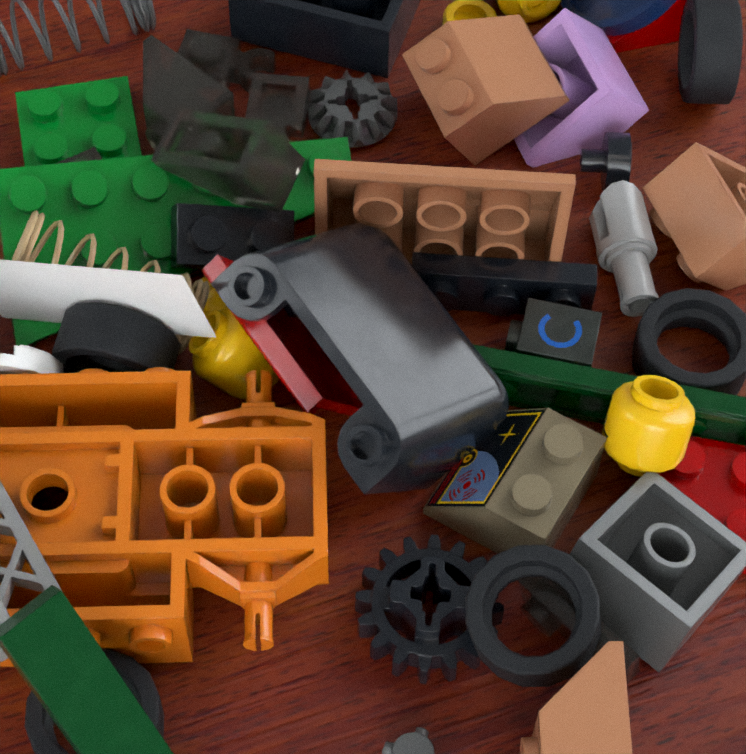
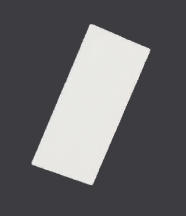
[0,259,217,338]

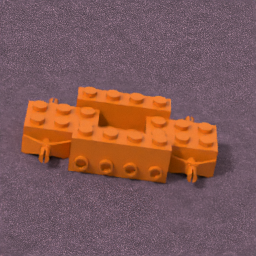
[0,367,329,667]

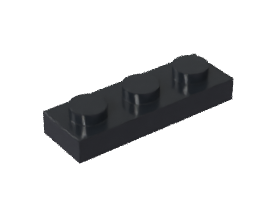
[412,252,597,316]

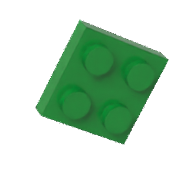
[15,76,142,167]

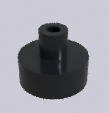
[580,132,632,190]

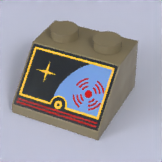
[423,408,607,554]

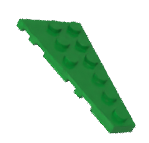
[0,137,352,347]

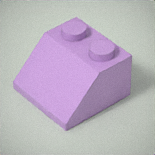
[514,8,649,167]

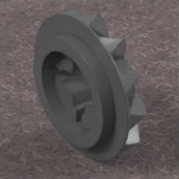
[308,69,398,148]

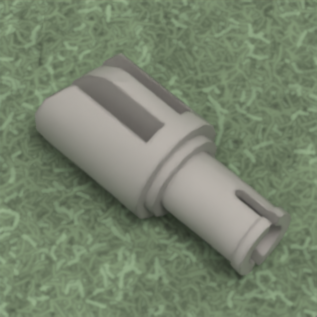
[589,180,659,317]

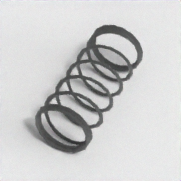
[0,0,156,78]

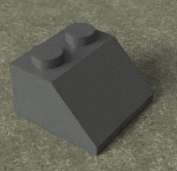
[552,472,746,672]

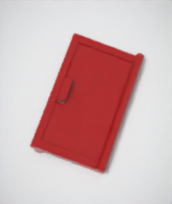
[202,255,363,416]

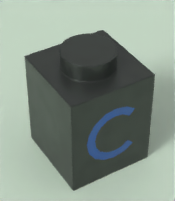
[505,298,602,367]

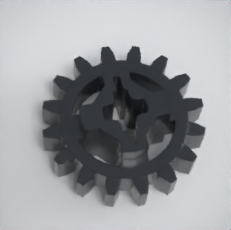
[355,534,504,684]

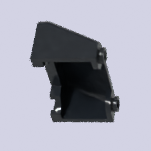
[211,223,509,494]

